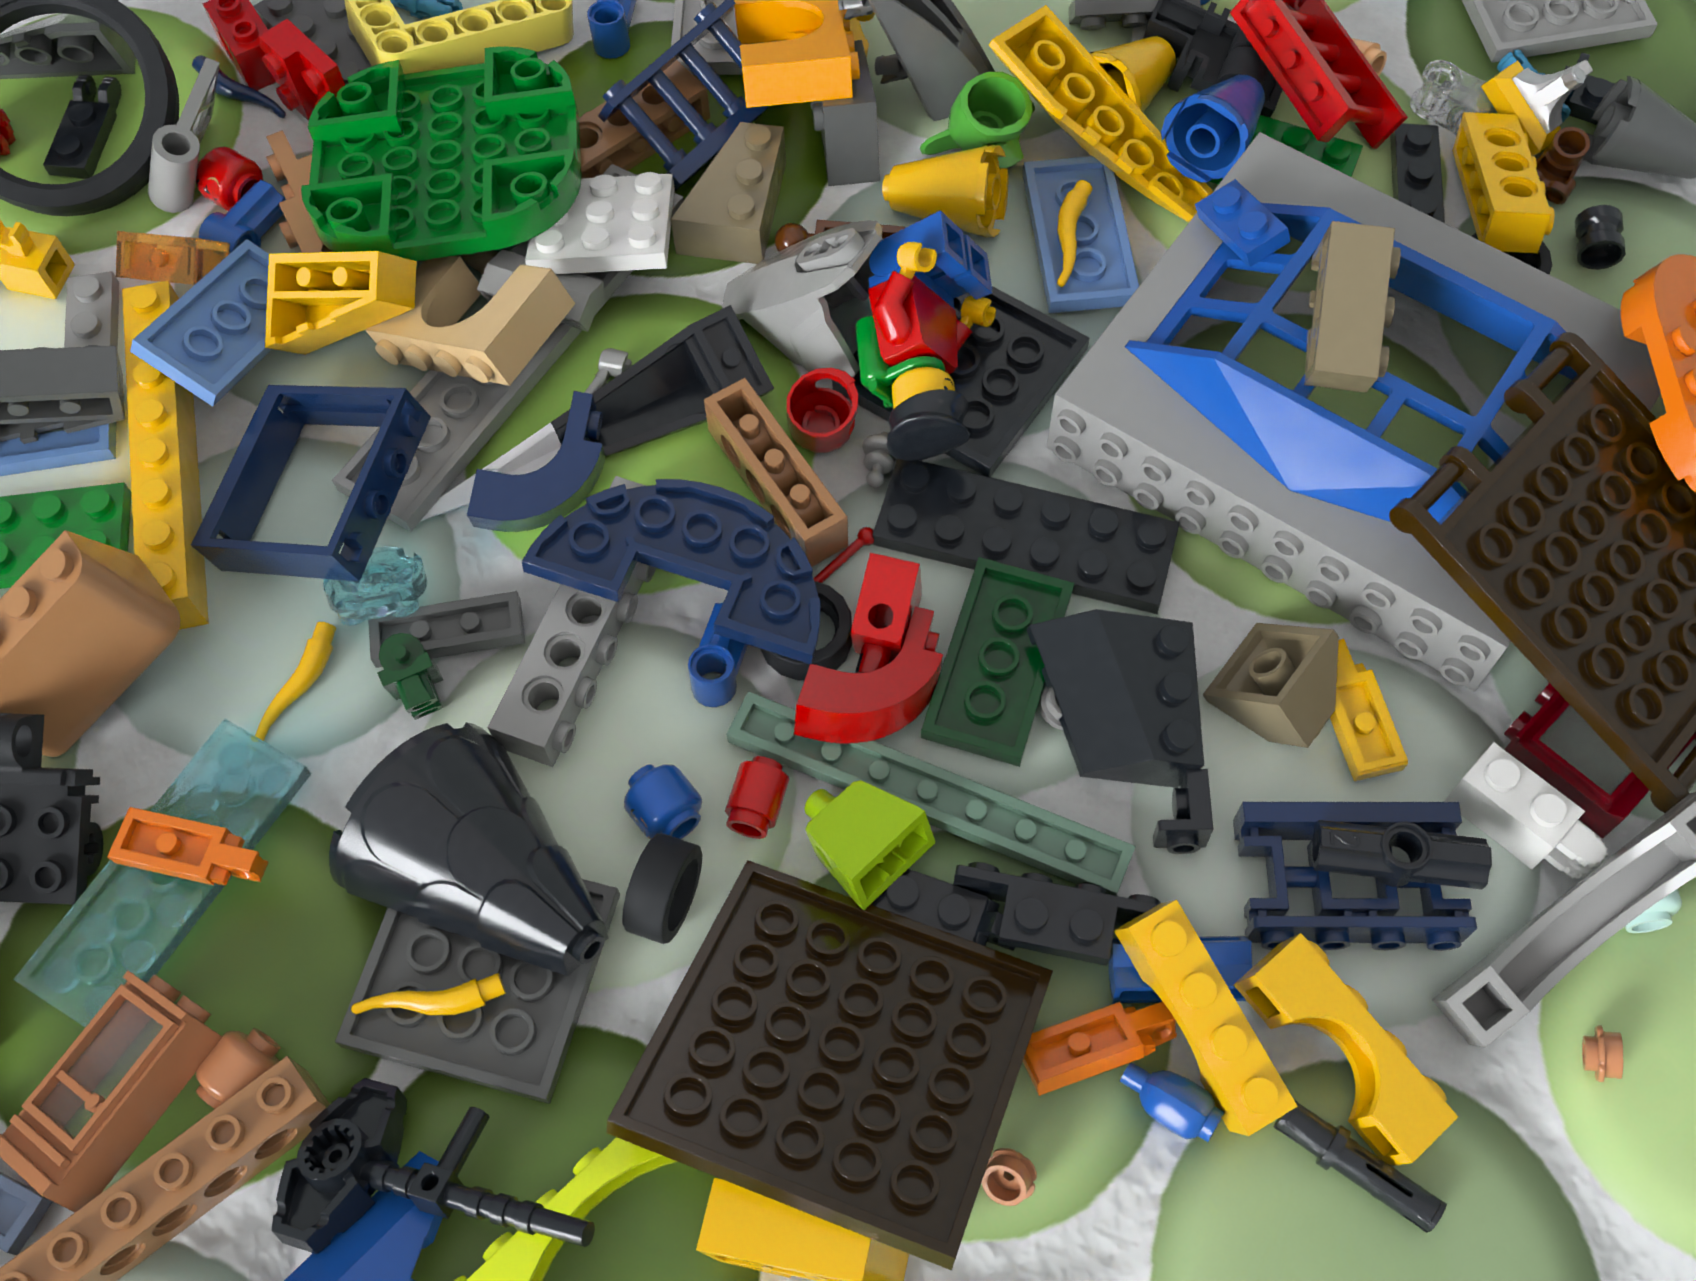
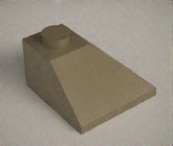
[1203,623,1339,748]

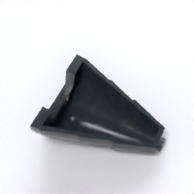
[329,722,608,976]

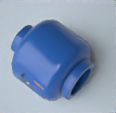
[624,764,702,840]

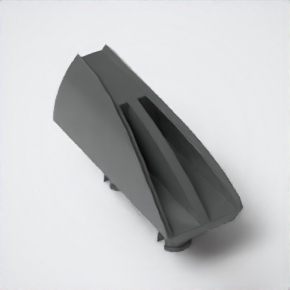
[838,0,995,121]

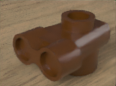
[1536,127,1590,204]

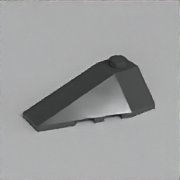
[0,13,136,79]

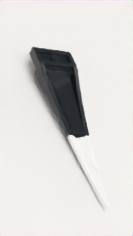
[420,305,774,522]

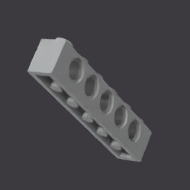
[487,476,656,767]

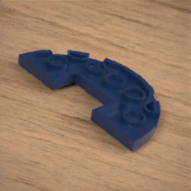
[522,479,820,664]

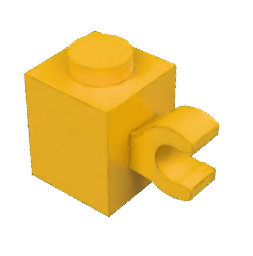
[0,220,75,299]

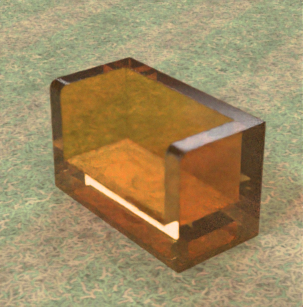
[116,231,230,285]

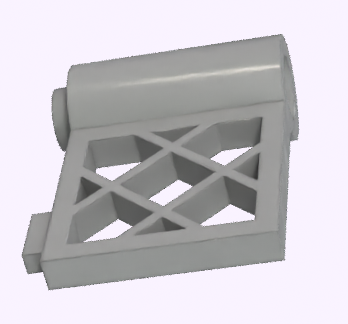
[148,57,220,213]

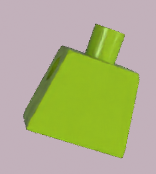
[804,780,936,910]

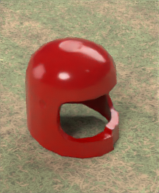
[787,367,858,453]

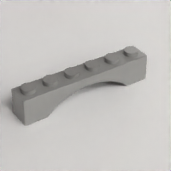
[1432,792,1696,1048]

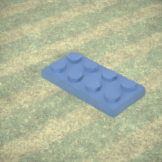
[1022,156,1139,313]
[130,239,272,407]

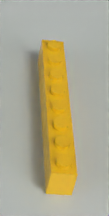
[122,280,209,630]

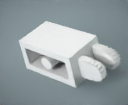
[1444,742,1608,880]

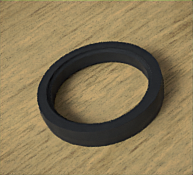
[0,0,180,216]

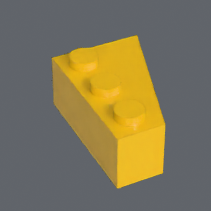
[265,251,417,355]

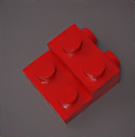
[259,19,345,121]

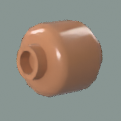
[196,1028,281,1109]

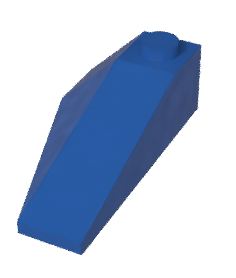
[284,1151,443,1281]

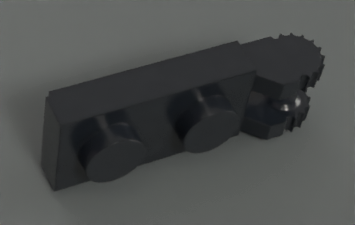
[43,74,122,178]

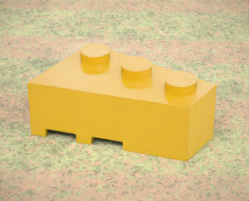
[696,1178,909,1281]

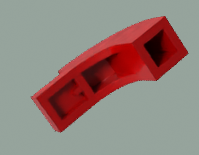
[794,606,943,744]

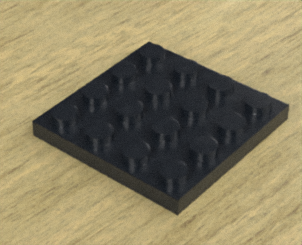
[832,286,1090,477]

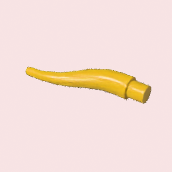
[1057,180,1093,287]
[253,622,336,746]
[351,973,506,1016]

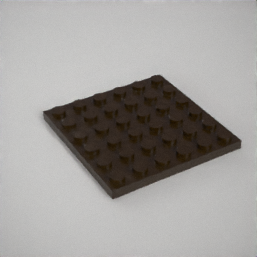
[607,860,1053,1271]

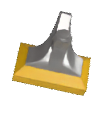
[1481,60,1593,156]

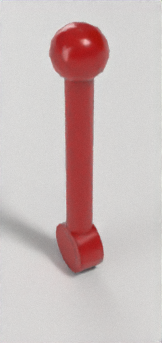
[813,527,874,583]

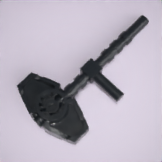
[271,1078,595,1254]

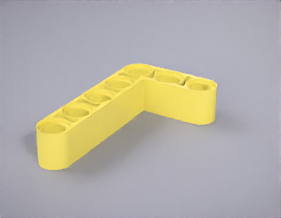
[344,0,574,74]

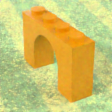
[734,0,860,108]

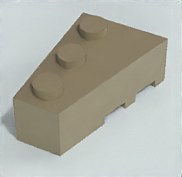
[671,122,786,264]
[1304,221,1401,393]

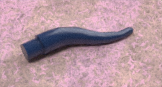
[192,55,286,118]

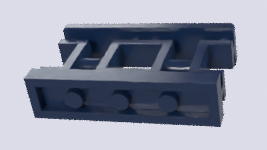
[1233,802,1477,951]

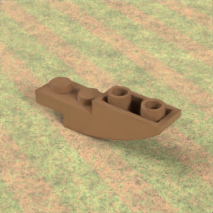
[266,130,333,253]

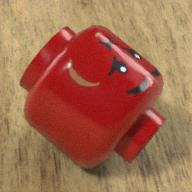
[196,146,264,211]

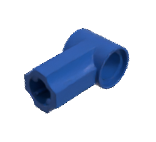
[587,0,637,58]
[198,180,286,259]
[688,603,748,707]

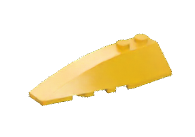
[989,5,1213,223]

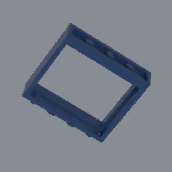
[191,385,431,582]

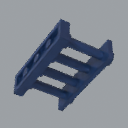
[598,0,771,193]

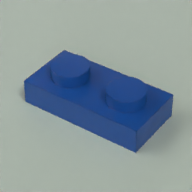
[1195,179,1291,267]

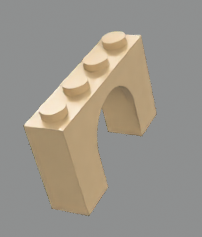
[365,256,575,386]

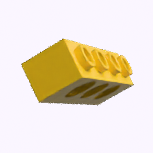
[1452,112,1555,253]

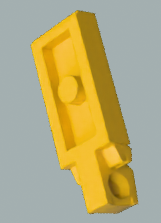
[1330,639,1408,782]

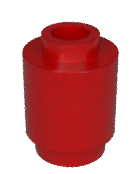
[725,756,790,839]

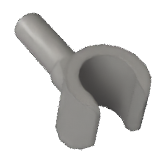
[584,348,632,394]

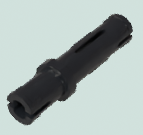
[1273,1100,1447,1233]

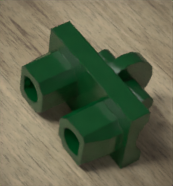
[377,633,444,720]

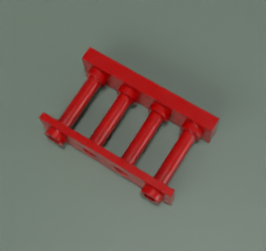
[1230,0,1408,149]

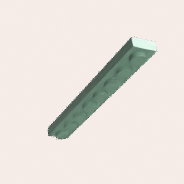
[726,691,1136,896]

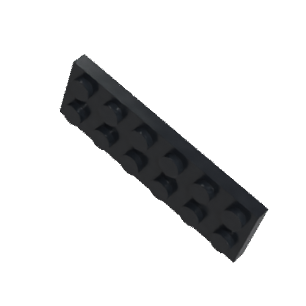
[872,459,1180,614]

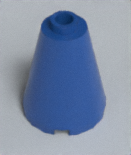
[1161,75,1265,182]

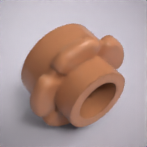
[1582,1025,1623,1082]
[982,1148,1037,1206]

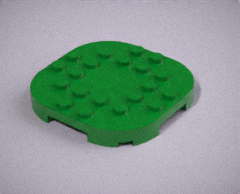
[301,47,581,261]

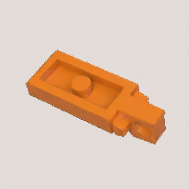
[107,807,269,886]
[1023,1001,1177,1096]

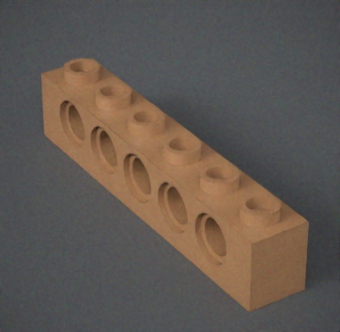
[0,1056,330,1281]

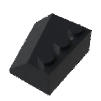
[1026,609,1204,788]

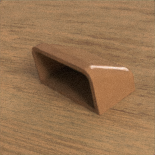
[0,530,180,757]

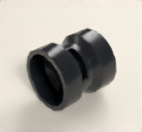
[1575,205,1626,270]

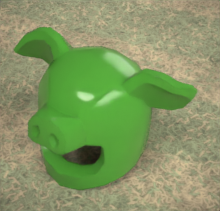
[920,72,1035,169]

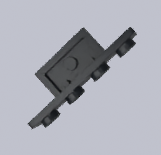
[953,862,1161,966]

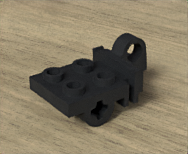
[1143,0,1282,118]
[0,713,104,905]

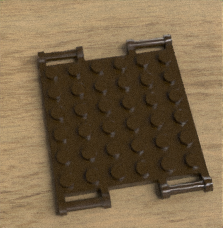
[1389,332,1696,813]

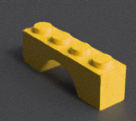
[1114,899,1298,1136]
[1234,933,1458,1166]

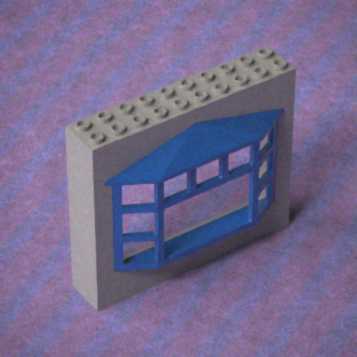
[1046,132,1661,692]

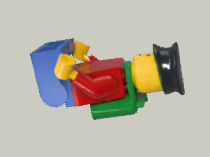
[855,210,996,461]

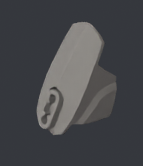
[722,220,883,377]

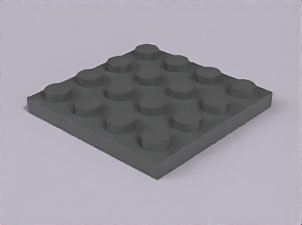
[335,879,620,1104]

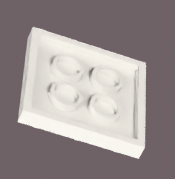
[525,172,675,274]

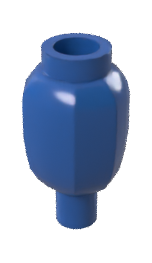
[1120,1062,1225,1142]

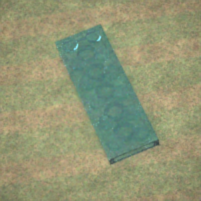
[13,719,311,1027]

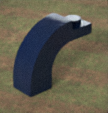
[467,391,606,532]

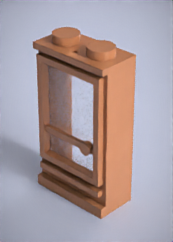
[0,970,222,1212]

